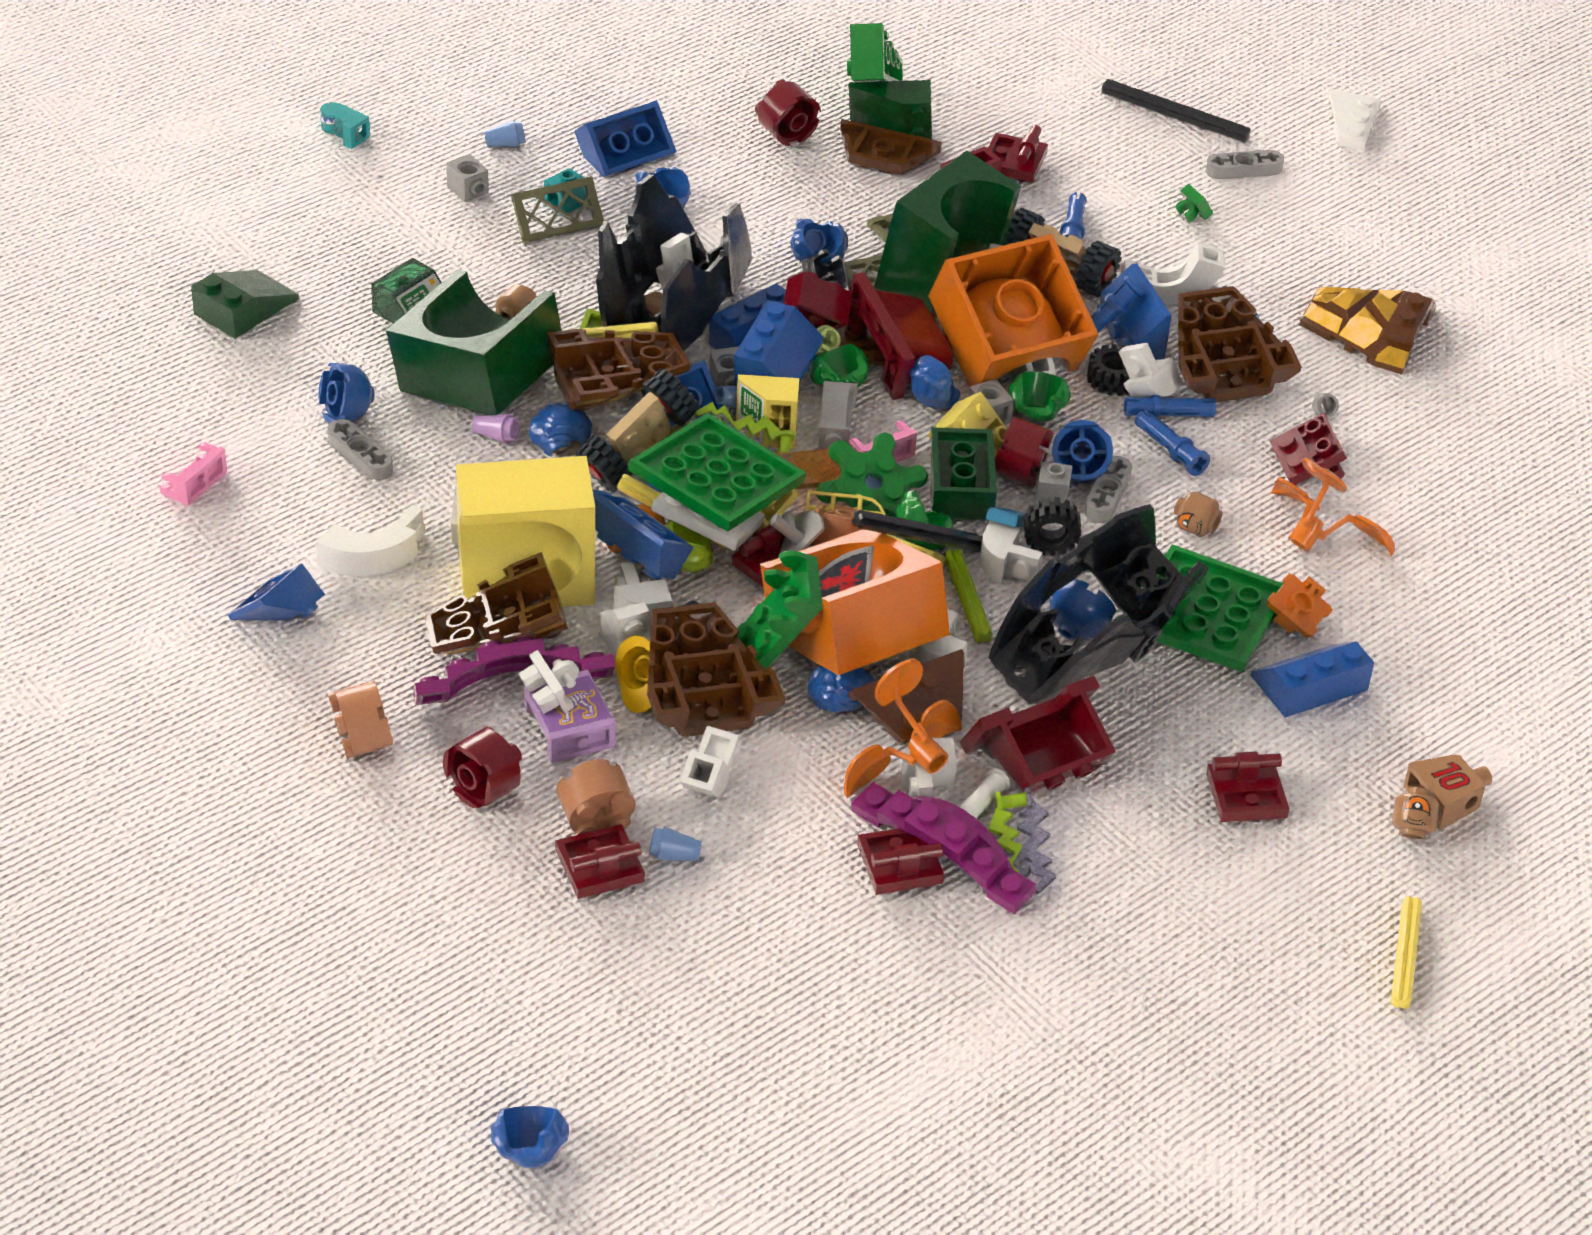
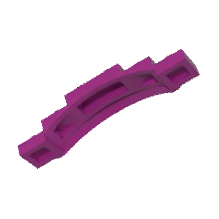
[413,636,616,706]
[851,782,1036,915]

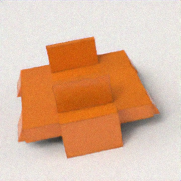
[1267,573,1333,638]

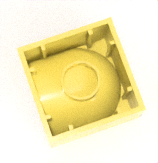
[456,456,595,607]

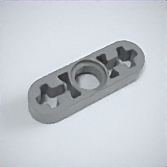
[1205,150,1284,179]
[327,419,393,480]
[1085,456,1132,523]

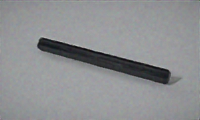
[1102,79,1251,142]
[851,510,983,552]

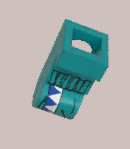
[320,102,370,149]

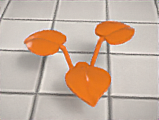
[1271,457,1395,556]
[844,658,962,798]

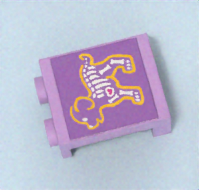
[524,670,616,763]

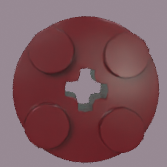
[755,79,821,146]
[995,417,1055,489]
[443,726,522,808]

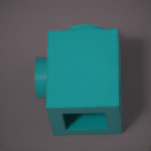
[544,168,588,216]

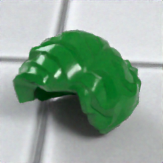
[809,344,869,388]
[1008,371,1071,423]
[896,491,954,551]

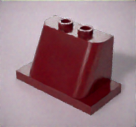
[848,272,953,400]
[959,675,1116,793]

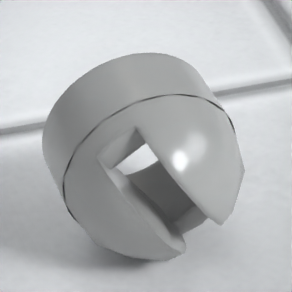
[1312,393,1339,418]

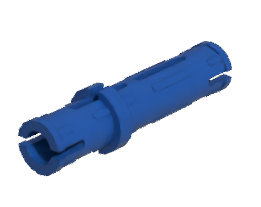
[1123,395,1216,418]

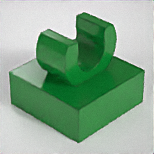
[1175,183,1213,222]

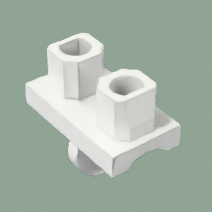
[519,650,579,714]

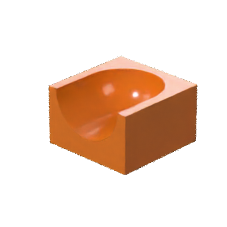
[929,234,1099,387]
[760,530,950,675]

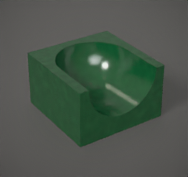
[874,150,1022,319]
[386,269,562,415]

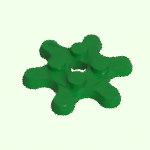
[816,432,928,517]

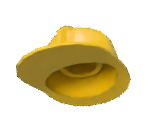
[615,635,651,713]

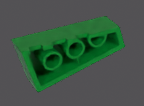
[847,23,903,82]

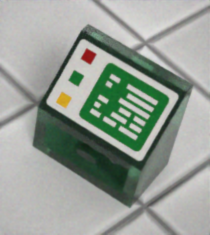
[371,257,442,324]

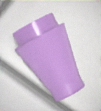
[472,413,520,444]

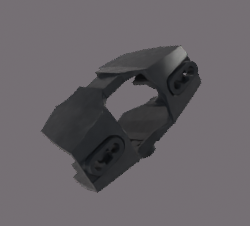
[596,174,752,351]
[988,504,1209,704]

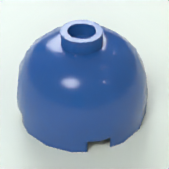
[318,363,375,423]
[1051,420,1114,483]
[1050,579,1116,640]

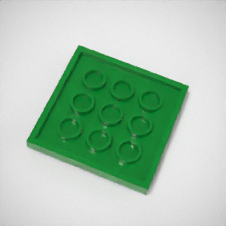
[628,413,806,532]
[1132,544,1283,672]

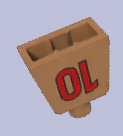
[1403,754,1492,830]

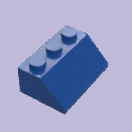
[574,100,677,177]
[1097,263,1172,360]
[708,283,786,349]
[734,300,824,384]
[592,489,694,580]
[1250,641,1374,718]

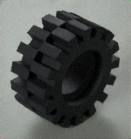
[1087,344,1130,396]
[1024,497,1081,556]

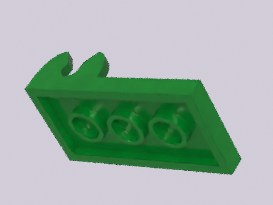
[737,551,823,669]

